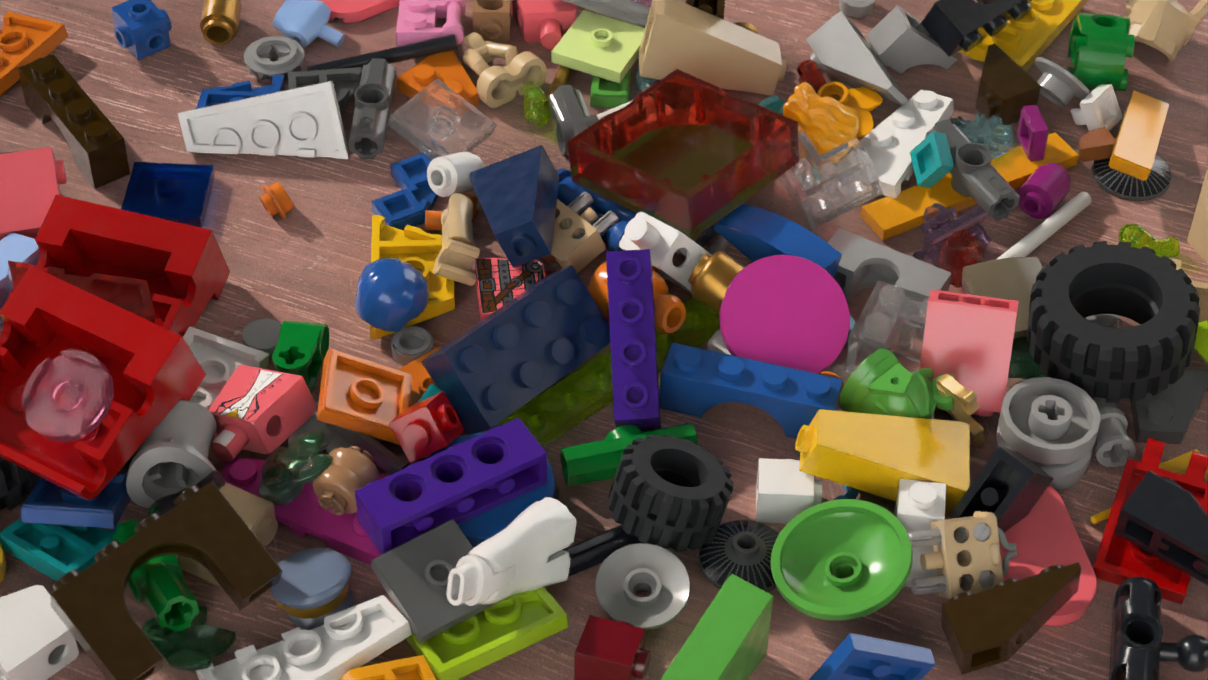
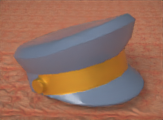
[270,548,353,630]

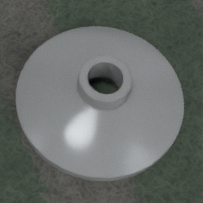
[595,543,690,630]

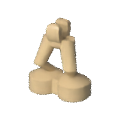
[463,32,547,108]

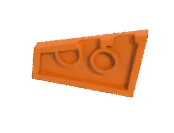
[0,11,68,96]

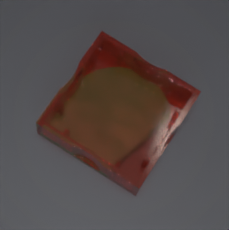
[567,69,799,240]

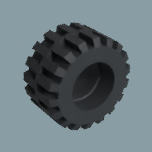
[607,435,733,552]

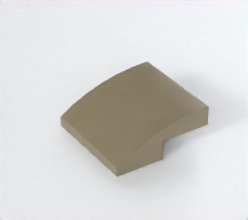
[962,257,1043,339]

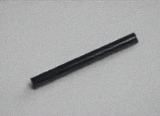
[307,34,457,71]

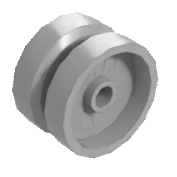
[993,377,1101,490]

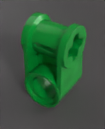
[272,321,330,394]

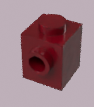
[574,615,651,680]

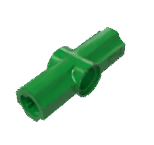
[560,423,698,487]
[111,519,199,633]

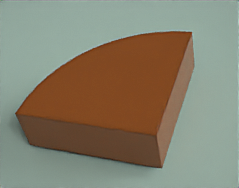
[1079,127,1116,162]

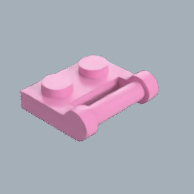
[396,0,466,46]

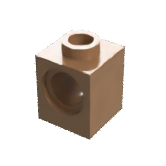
[472,0,512,42]

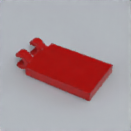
[1093,438,1208,605]

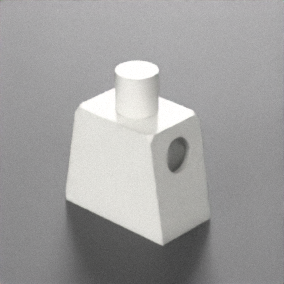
[619,211,712,292]
[0,585,79,680]

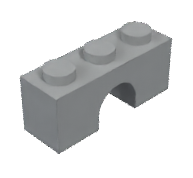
[828,228,952,332]

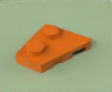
[397,50,479,122]

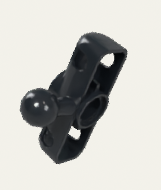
[1109,577,1208,680]

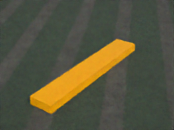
[860,132,1079,241]

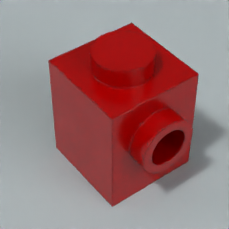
[389,390,465,463]

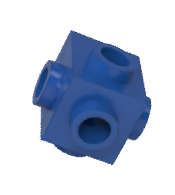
[111,0,172,60]

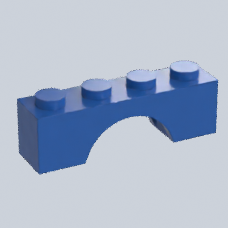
[660,342,843,439]

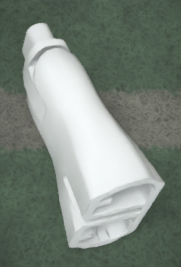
[447,497,577,606]

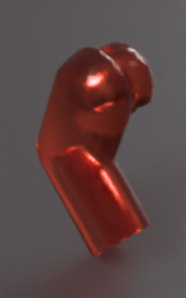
[796,59,826,94]

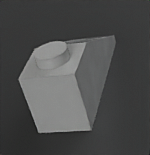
[806,11,909,106]

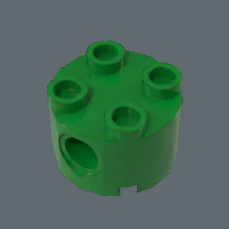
[1067,13,1135,92]

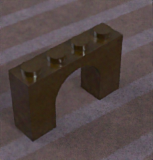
[50,481,283,680]

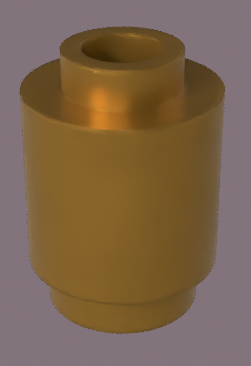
[200,0,241,45]

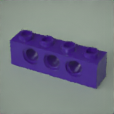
[606,249,661,432]
[355,418,548,555]

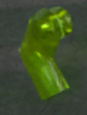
[521,81,551,127]
[1118,224,1180,258]

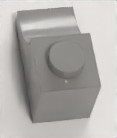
[866,5,958,74]

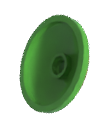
[771,499,913,621]

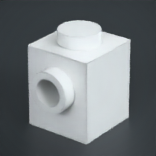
[756,458,822,524]

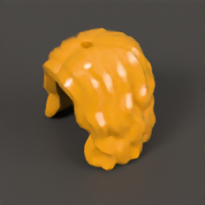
[773,82,859,165]

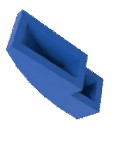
[714,204,843,277]

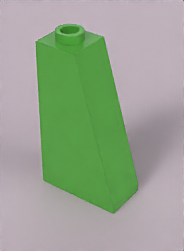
[661,574,773,680]

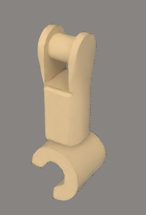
[433,193,480,286]

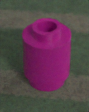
[1017,163,1070,219]

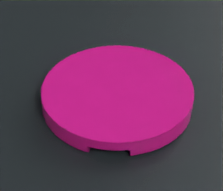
[719,255,850,374]

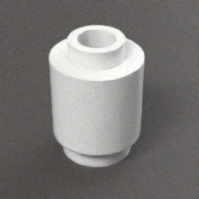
[427,151,484,197]

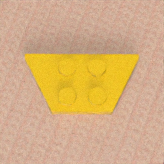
[369,215,455,339]

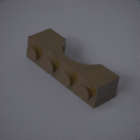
[18,54,130,189]

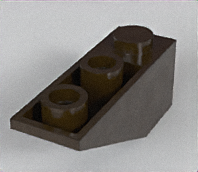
[941,562,1081,675]

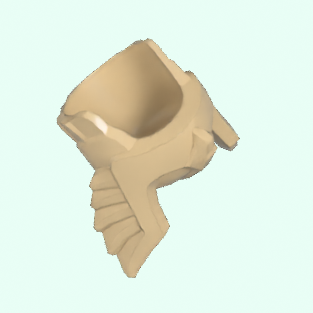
[1126,0,1208,63]

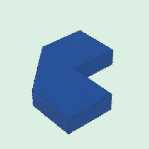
[371,152,439,230]

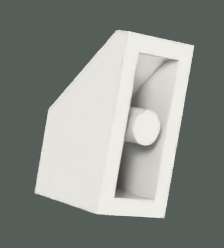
[894,478,946,588]

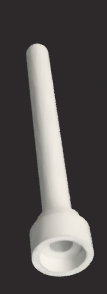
[962,192,1092,294]

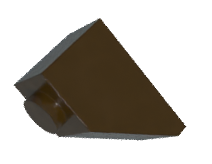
[975,43,1041,130]

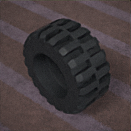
[1027,241,1201,403]

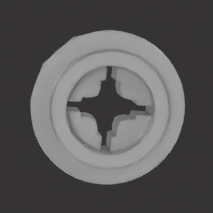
[244,36,305,80]

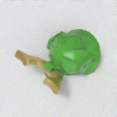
[839,348,986,448]

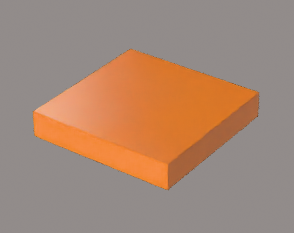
[317,348,412,445]

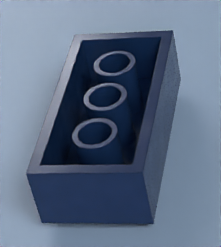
[421,265,610,435]

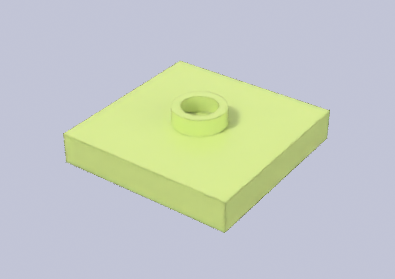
[551,10,645,83]

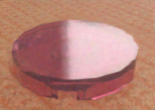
[22,349,114,443]

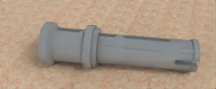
[1094,397,1136,467]

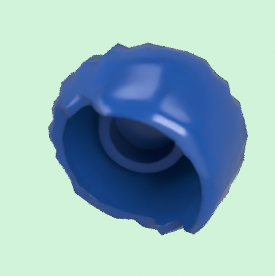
[355,258,429,332]

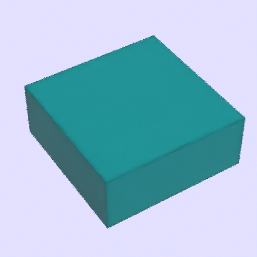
[910,131,954,188]

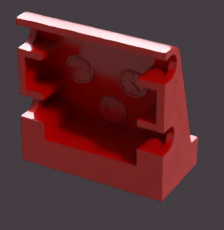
[7,195,230,337]
[0,266,206,500]

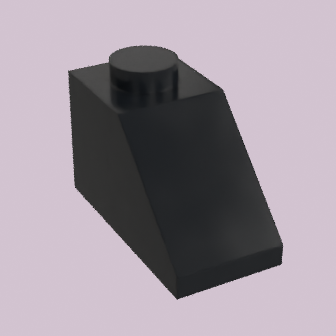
[947,446,1053,533]

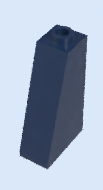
[469,145,560,268]

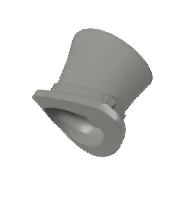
[126,400,217,508]

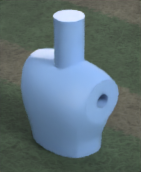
[273,0,345,48]

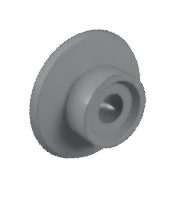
[1035,57,1091,108]

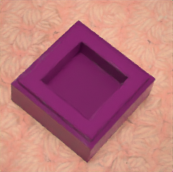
[1017,105,1049,161]

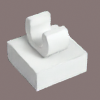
[1071,84,1123,132]

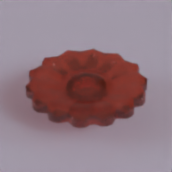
[938,230,984,288]

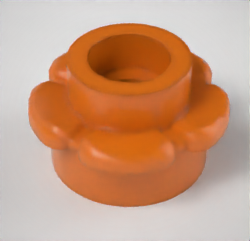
[259,181,295,219]

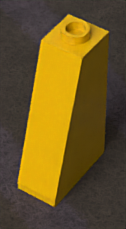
[795,409,970,518]

